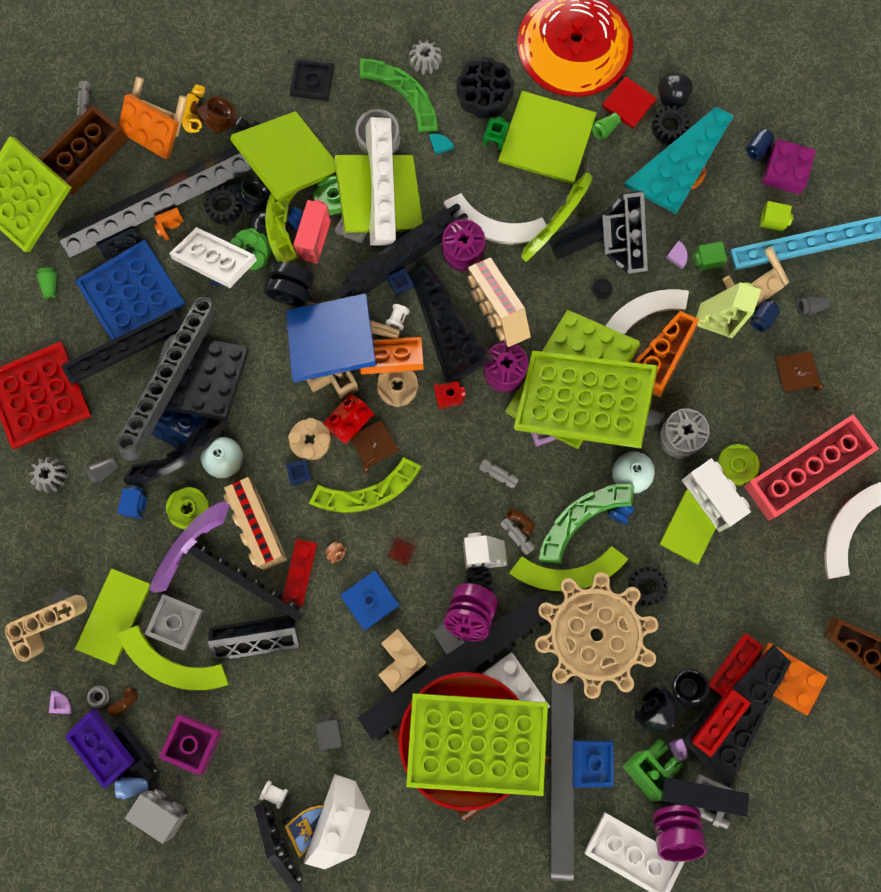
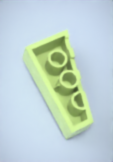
[696,282,761,338]

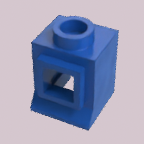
[117,486,148,519]

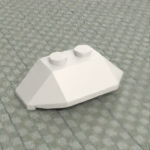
[304,774,370,869]

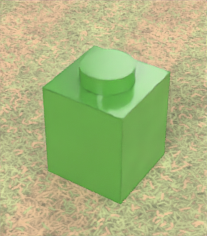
[693,241,727,271]

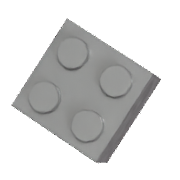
[125,789,188,844]

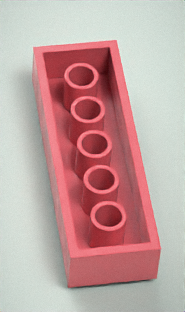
[744,414,879,521]

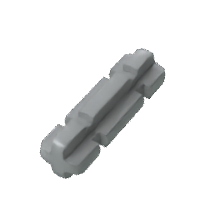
[77,81,91,118]
[479,459,519,488]
[501,518,534,555]

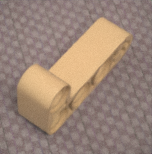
[5,595,87,662]

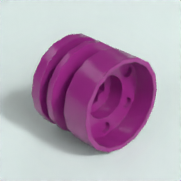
[442,219,485,272]
[484,342,528,392]
[443,583,498,642]
[653,805,707,862]

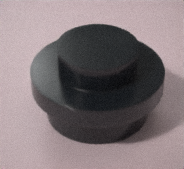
[592,279,613,299]

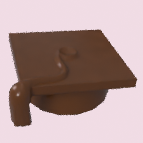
[190,96,239,134]
[775,351,824,392]
[350,420,399,474]

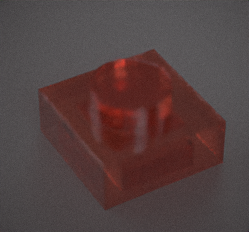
[388,537,416,566]

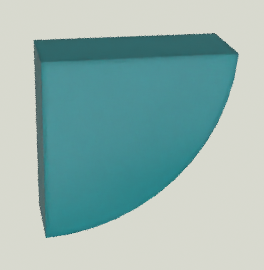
[429,134,454,155]

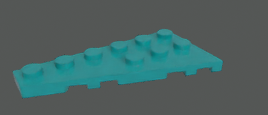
[623,107,734,214]

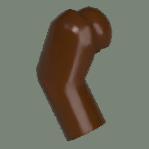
[507,508,535,535]
[108,687,138,717]

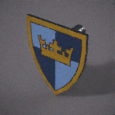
[283,804,324,858]

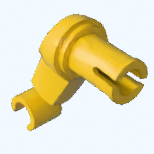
[182,84,205,133]

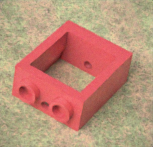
[294,200,331,264]

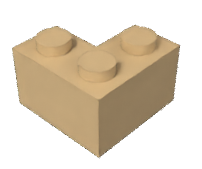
[306,371,359,400]
[379,629,426,692]

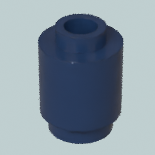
[746,129,774,160]
[751,301,780,332]

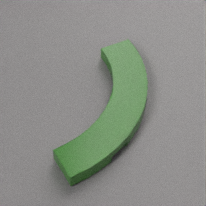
[360,59,438,132]
[539,483,634,563]

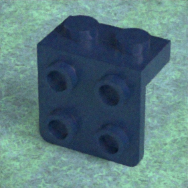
[151,410,207,449]

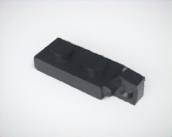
[113,723,160,781]

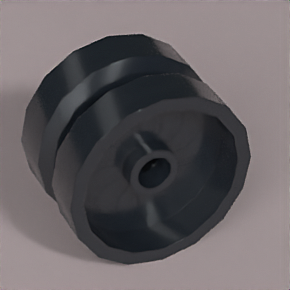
[263,262,314,307]

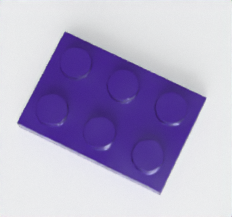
[65,709,135,789]

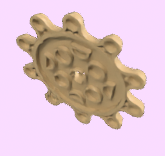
[535,572,658,699]

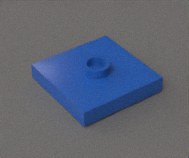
[340,571,400,631]
[573,740,614,788]

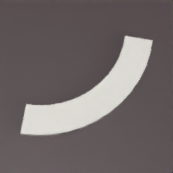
[444,193,546,245]
[606,289,689,335]
[824,482,881,579]

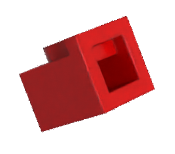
[434,381,466,409]

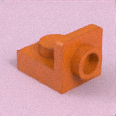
[154,208,184,240]

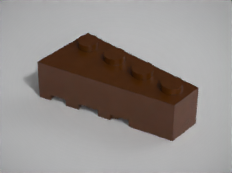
[824,617,881,681]

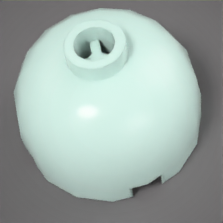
[200,436,243,478]
[612,451,655,493]

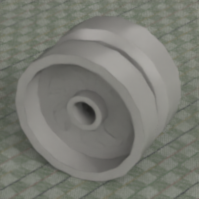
[355,109,401,155]

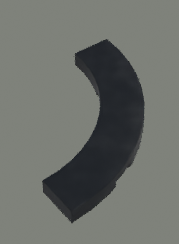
[123,418,229,485]

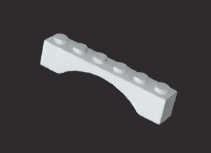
[366,117,396,246]

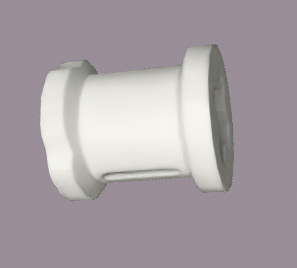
[386,304,410,331]
[259,781,288,809]

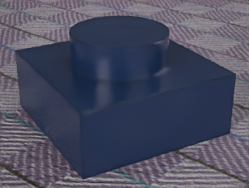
[386,268,414,296]
[286,460,312,486]

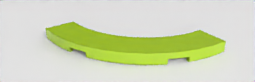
[521,173,593,262]
[265,190,300,263]
[309,457,422,513]
[509,546,628,592]
[117,625,230,690]

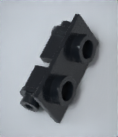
[96,227,141,258]

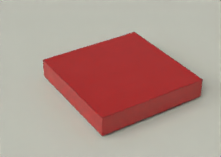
[602,77,657,129]

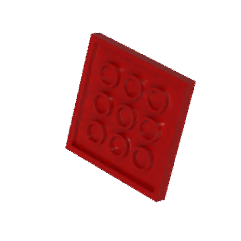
[0,342,92,450]

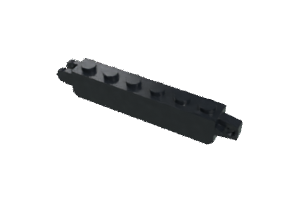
[337,204,468,299]

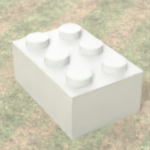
[682,458,751,532]

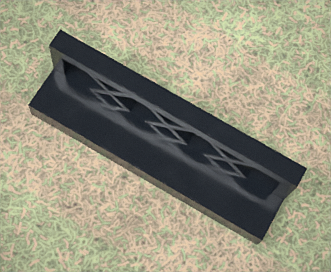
[549,210,606,260]
[208,615,299,662]

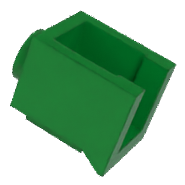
[483,117,509,151]

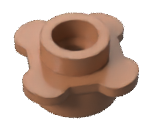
[325,542,347,563]

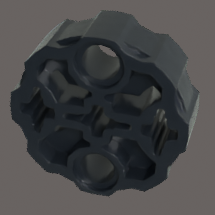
[457,57,514,119]

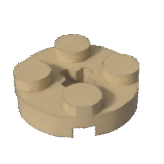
[377,371,418,407]
[288,418,331,460]

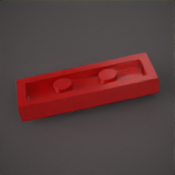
[282,539,318,607]
[709,633,764,697]
[691,688,751,757]

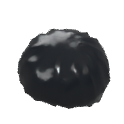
[658,73,693,108]
[671,668,710,707]

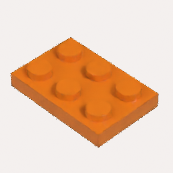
[118,94,179,160]
[361,337,424,374]
[761,643,828,716]

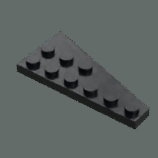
[410,264,494,384]
[680,645,791,788]

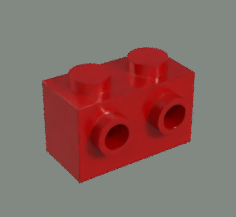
[322,393,374,444]

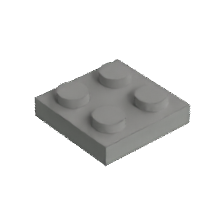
[145,594,203,651]

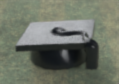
[229,177,271,214]

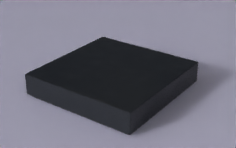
[290,59,334,101]

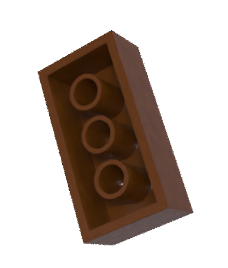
[39,105,127,195]

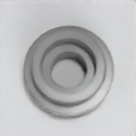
[87,686,110,708]

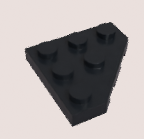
[254,802,303,892]

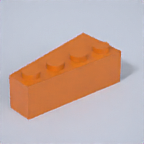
[634,311,699,398]

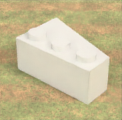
[463,532,507,571]

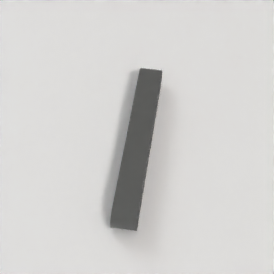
[116,297,215,461]
[549,676,574,881]

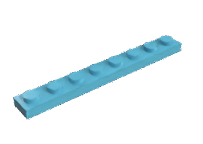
[729,216,881,271]

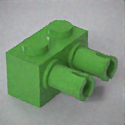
[622,739,683,801]

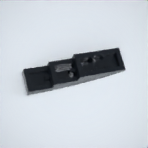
[661,777,749,817]

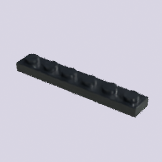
[61,310,182,385]
[188,546,304,622]

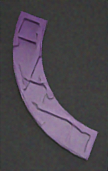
[149,501,230,593]

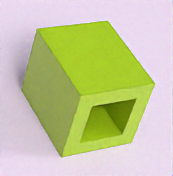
[760,201,793,232]

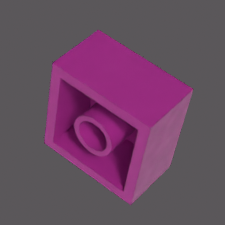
[761,139,816,195]
[159,714,223,775]

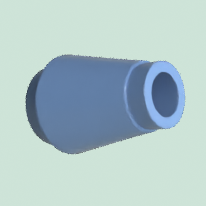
[115,777,149,800]

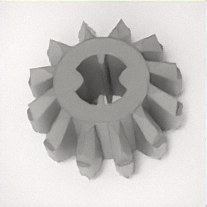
[409,39,442,75]
[29,457,68,493]

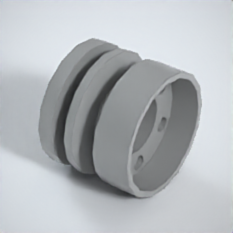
[659,408,710,458]

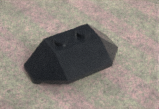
[602,191,648,274]

